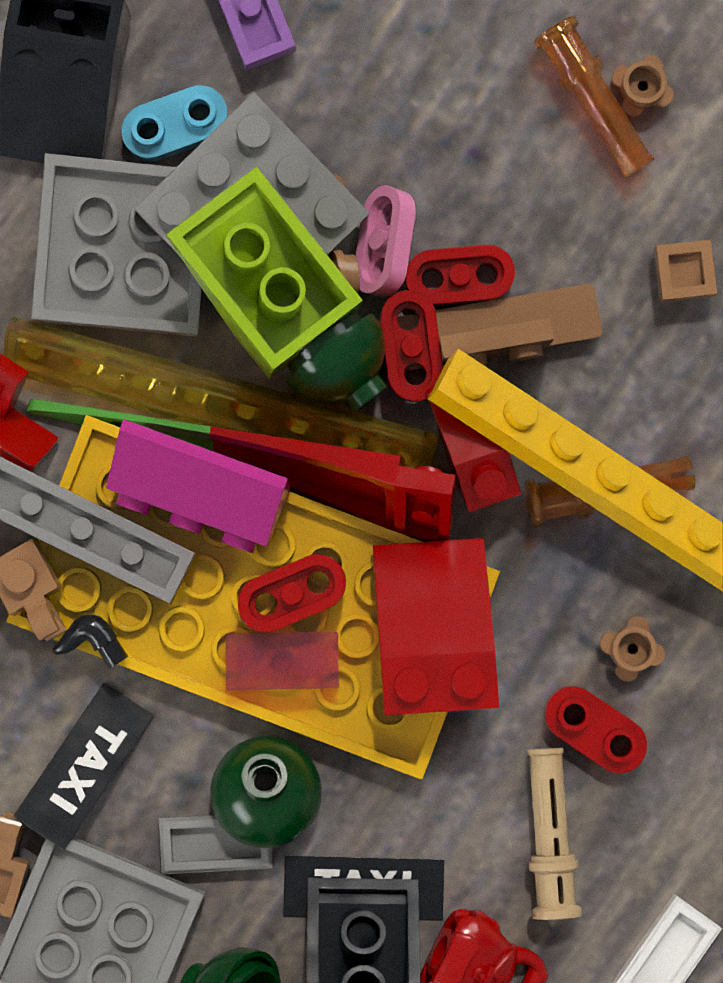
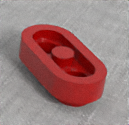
[405,244,515,307]
[381,290,443,402]
[238,554,346,632]
[544,686,647,773]

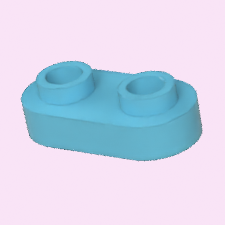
[121,85,228,162]

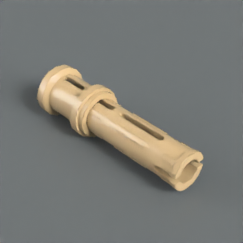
[527,748,582,920]

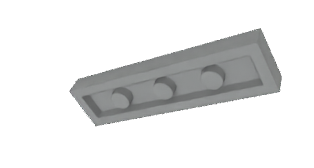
[0,457,197,604]

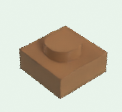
[653,239,717,303]

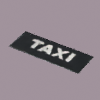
[13,683,154,850]
[283,856,444,921]

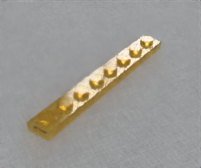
[3,316,439,468]

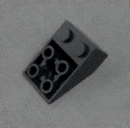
[0,0,131,164]

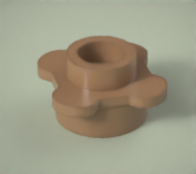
[611,55,674,117]
[600,616,665,681]

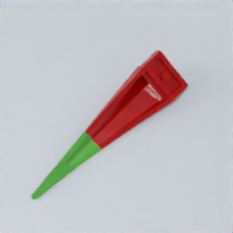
[27,399,455,542]

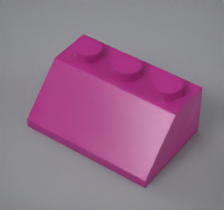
[106,419,291,554]

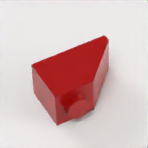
[425,387,522,513]

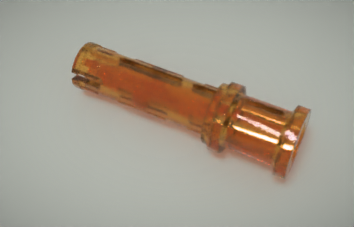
[533,16,654,178]
[524,455,695,528]

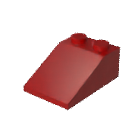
[373,538,499,716]

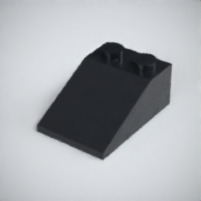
[305,878,420,983]

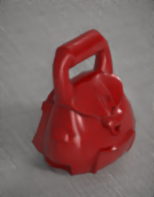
[420,909,549,983]

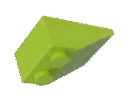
[166,166,363,380]

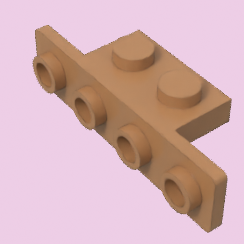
[379,284,602,372]

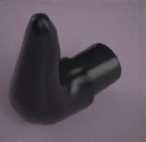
[53,613,128,668]

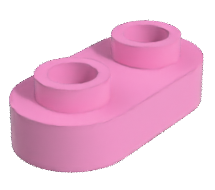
[355,185,416,298]

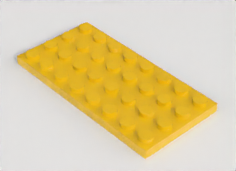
[6,415,500,780]

